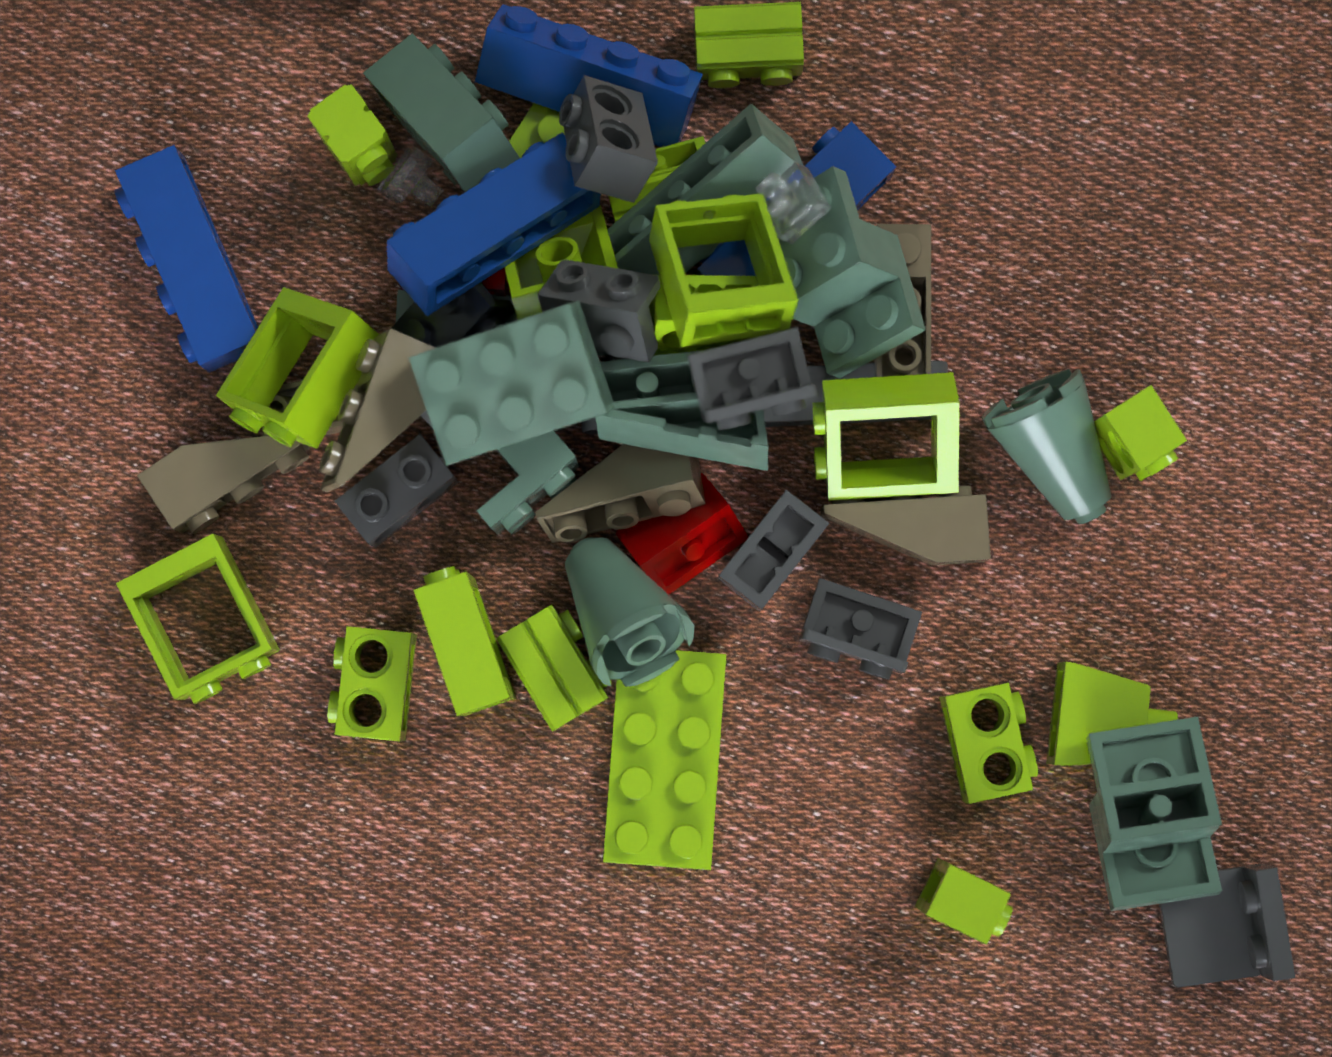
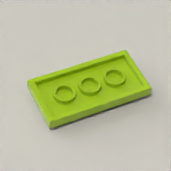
[603,650,726,870]

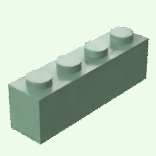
[607,104,805,275]

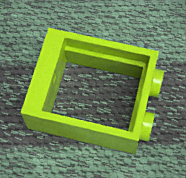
[649,193,798,347]
[216,287,379,449]
[812,372,959,501]
[116,533,280,704]
[414,566,516,716]

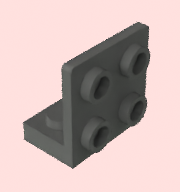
[1159,863,1296,987]

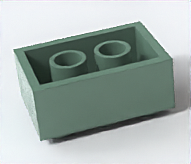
[408,300,615,466]

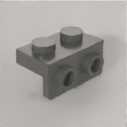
[538,260,661,363]
[686,327,817,430]
[799,578,922,680]

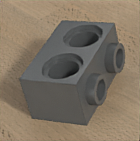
[559,75,658,203]
[335,434,459,548]
[717,490,829,612]

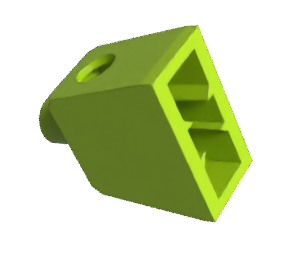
[1046,662,1178,766]

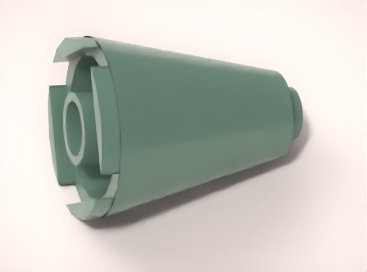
[981,369,1112,524]
[565,537,695,687]

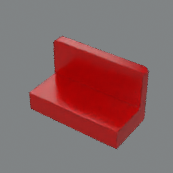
[616,473,749,595]

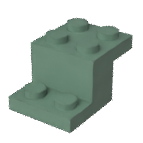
[768,166,926,378]
[477,430,580,535]
[1086,717,1222,911]

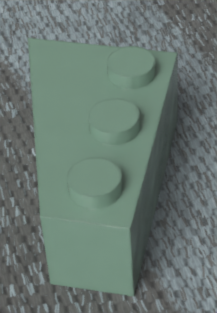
[363,33,520,193]
[595,350,768,471]

